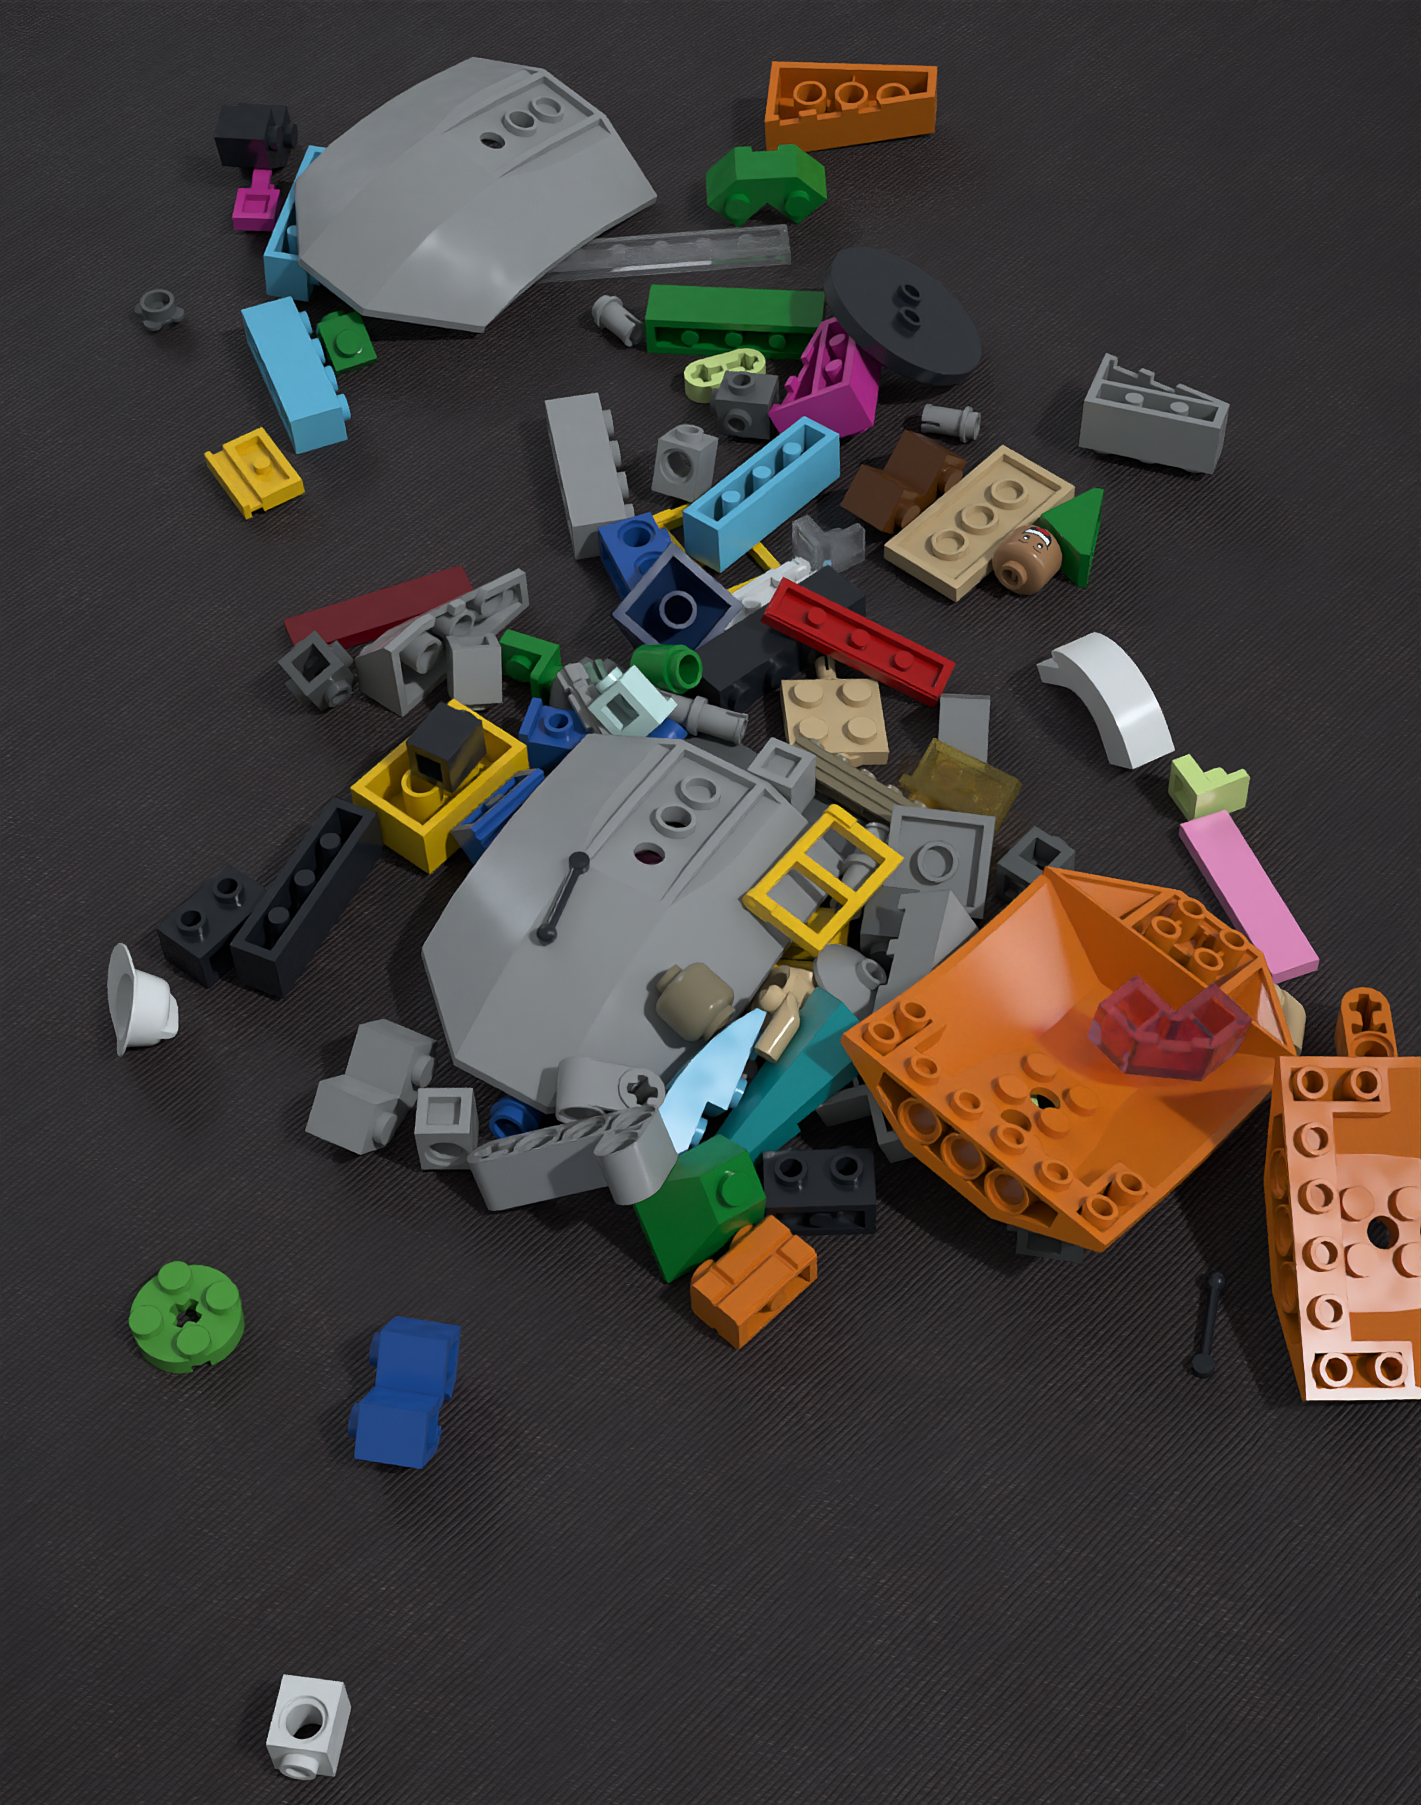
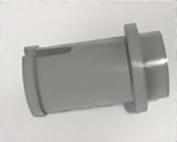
[592,295,646,347]
[921,403,981,443]

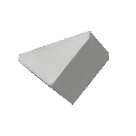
[937,693,990,776]

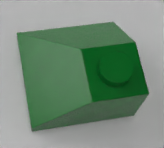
[632,1134,766,1283]

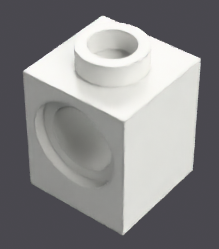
[266,1674,351,1780]

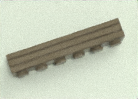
[792,735,928,829]

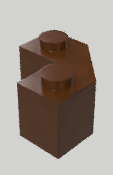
[840,429,967,535]

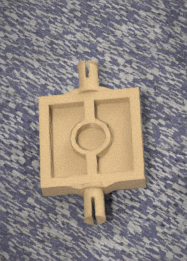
[780,656,889,767]

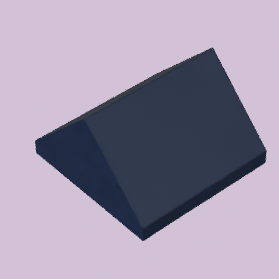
[610,542,744,651]

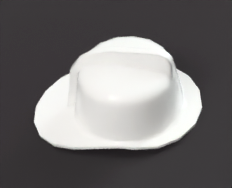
[107,943,178,1057]

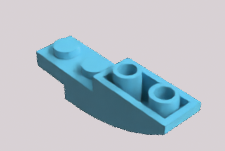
[659,1008,767,1156]

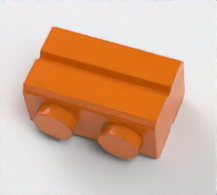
[690,1215,818,1349]

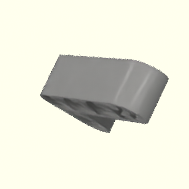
[466,1104,678,1211]

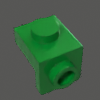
[315,310,377,377]

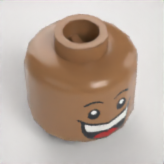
[992,525,1062,595]

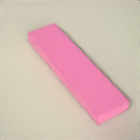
[1179,809,1320,984]

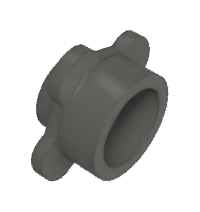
[134,289,185,331]

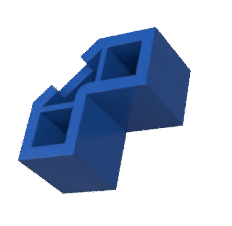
[348,1316,461,1469]

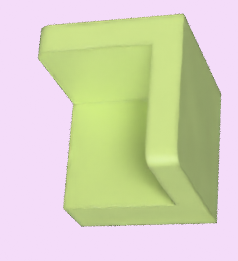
[1168,754,1250,821]

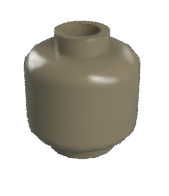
[655,962,736,1043]

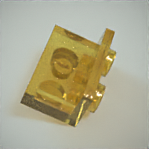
[899,738,1023,836]

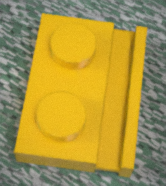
[204,427,305,520]

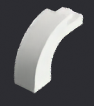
[1037,632,1175,769]

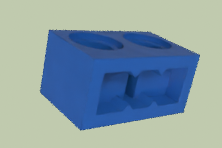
[598,512,672,601]

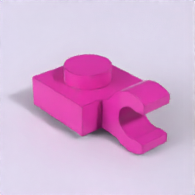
[232,168,282,231]

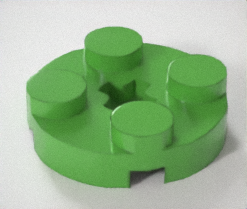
[129,1261,245,1374]

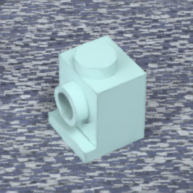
[588,665,678,737]

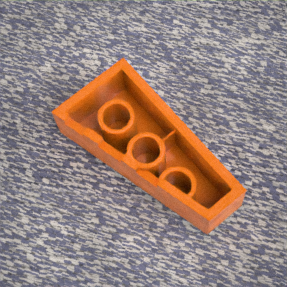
[765,61,937,152]

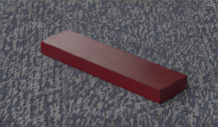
[283,565,473,649]

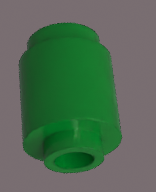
[630,644,703,694]

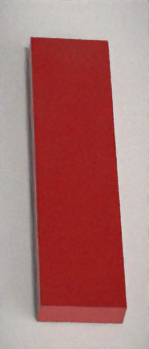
[760,577,956,708]

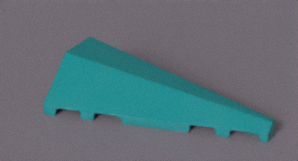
[715,986,860,1168]

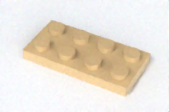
[884,445,1075,602]

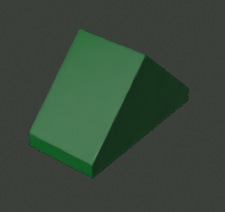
[1040,488,1104,588]

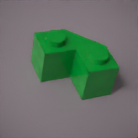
[706,144,827,227]

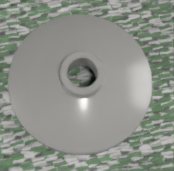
[813,944,888,1022]

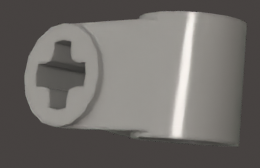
[555,1056,666,1123]

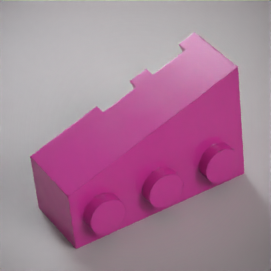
[768,317,882,438]

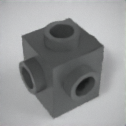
[710,370,780,440]
[278,630,359,712]

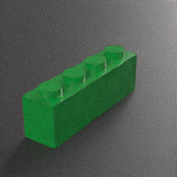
[645,284,826,360]

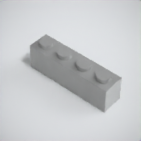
[545,392,635,560]

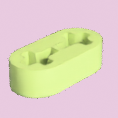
[684,348,766,403]

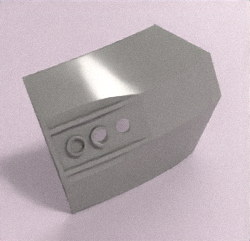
[294,57,657,333]
[421,734,845,1114]

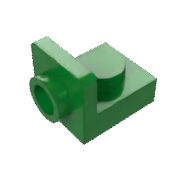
[499,629,564,706]

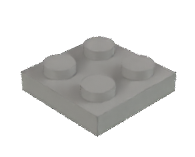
[883,804,996,919]

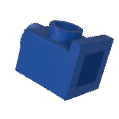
[518,697,593,771]

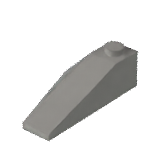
[354,568,529,717]

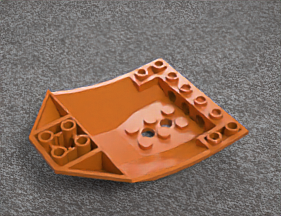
[840,866,1297,1253]
[1264,1056,1421,1402]

